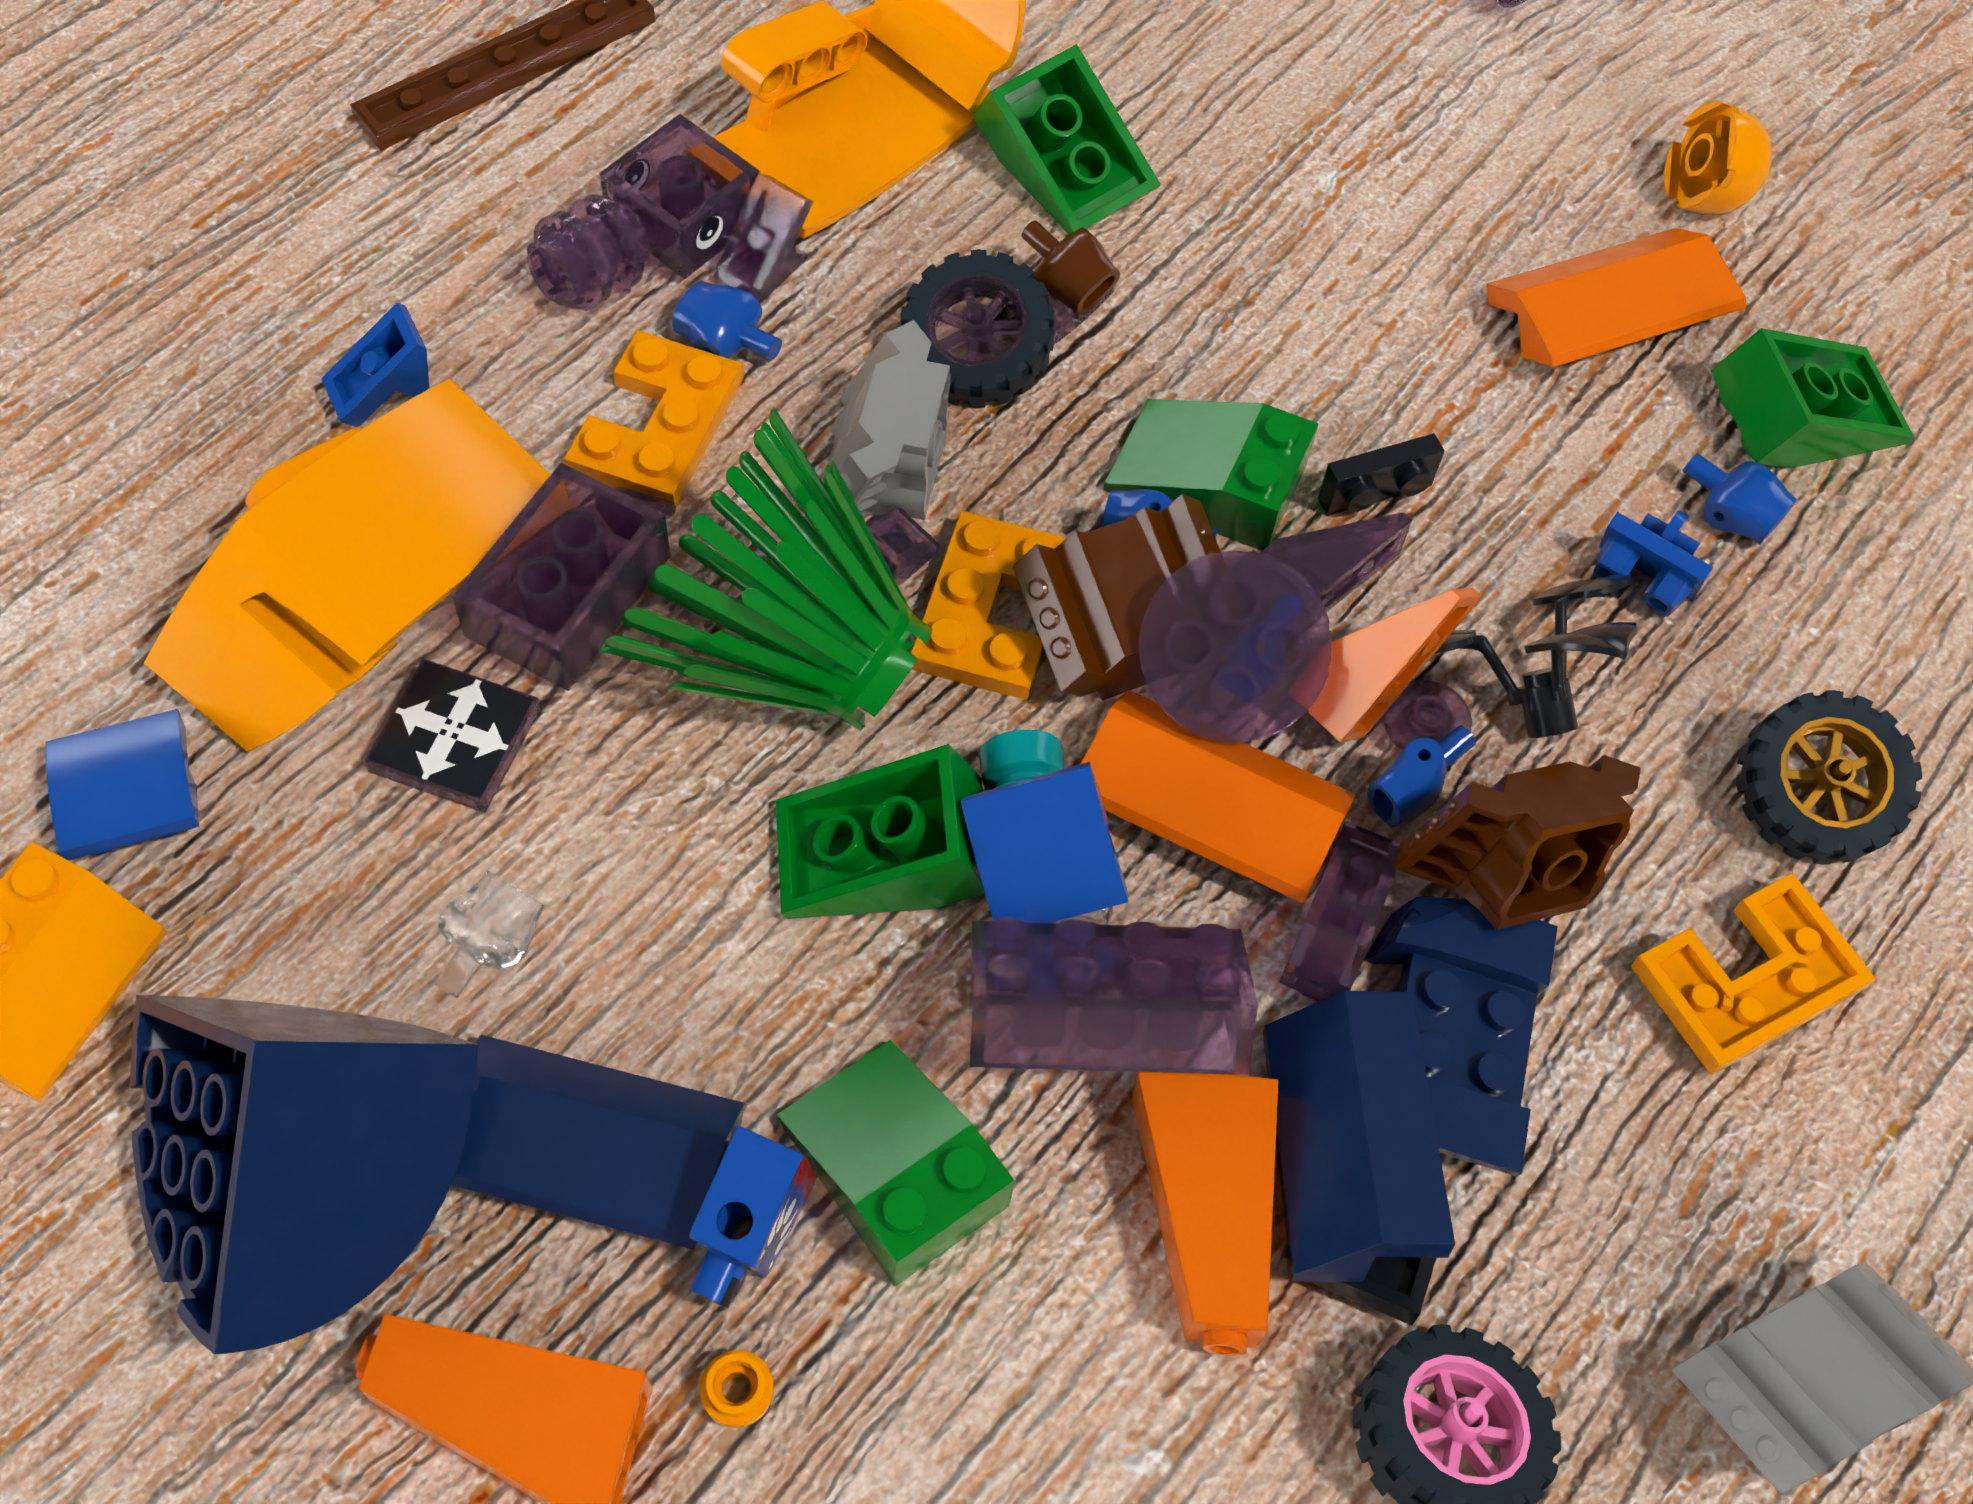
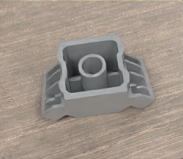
[804,320,951,534]
[1671,1261,1973,1495]

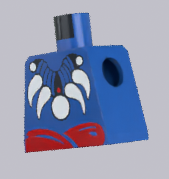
[689,1125,818,1308]

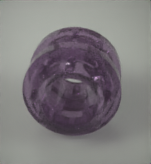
[527,194,650,311]

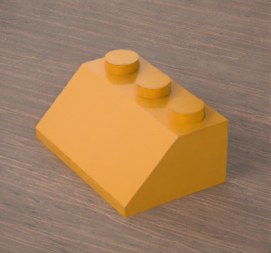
[0,841,168,1102]

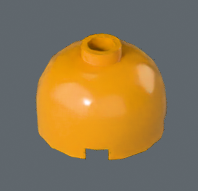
[1664,101,1772,215]

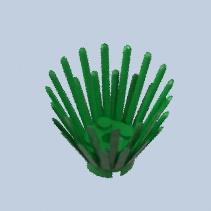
[598,407,933,731]

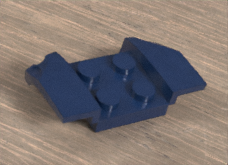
[1364,897,1558,1176]

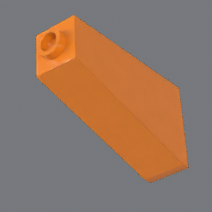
[1132,1063,1279,1356]
[356,1314,653,1504]

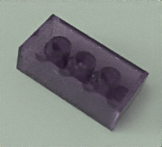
[969,917,1258,1075]

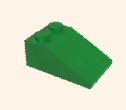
[972,44,1161,235]
[1710,328,1915,468]
[1103,399,1319,553]
[775,744,985,919]
[776,1040,1015,1286]

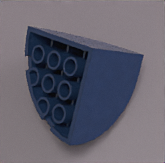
[130,995,480,1355]

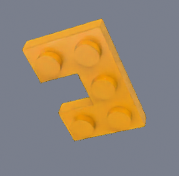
[564,330,744,509]
[911,510,1067,701]
[1631,872,1876,1076]

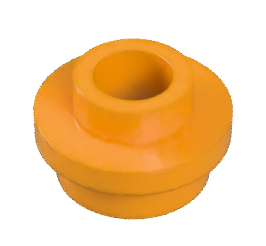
[699,1350,774,1428]

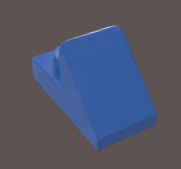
[321,302,430,427]

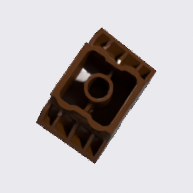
[1012,494,1249,701]
[1393,755,1641,930]

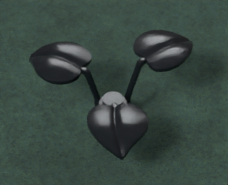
[1435,575,1638,738]

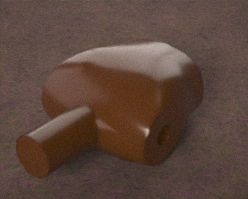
[1021,220,1121,315]

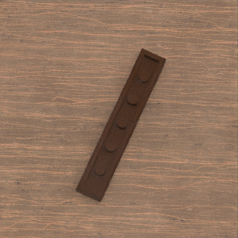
[350,0,656,151]

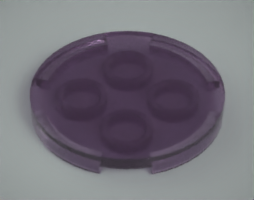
[1139,551,1332,743]

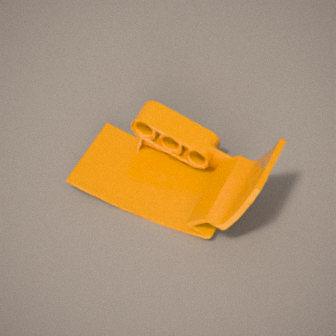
[690,0,1026,239]
[144,378,576,752]

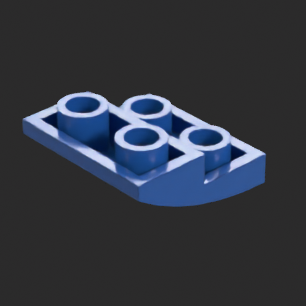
[46,709,199,860]
[961,762,1128,937]

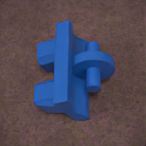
[1593,510,1713,617]

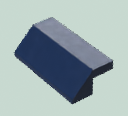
[1263,990,1455,1282]
[451,1035,745,1250]

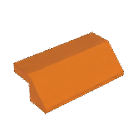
[1486,228,1746,367]
[1081,690,1357,903]

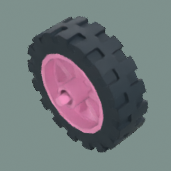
[1352,1324,1562,1504]

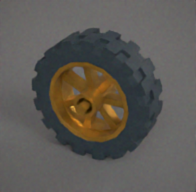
[1736,690,1922,865]

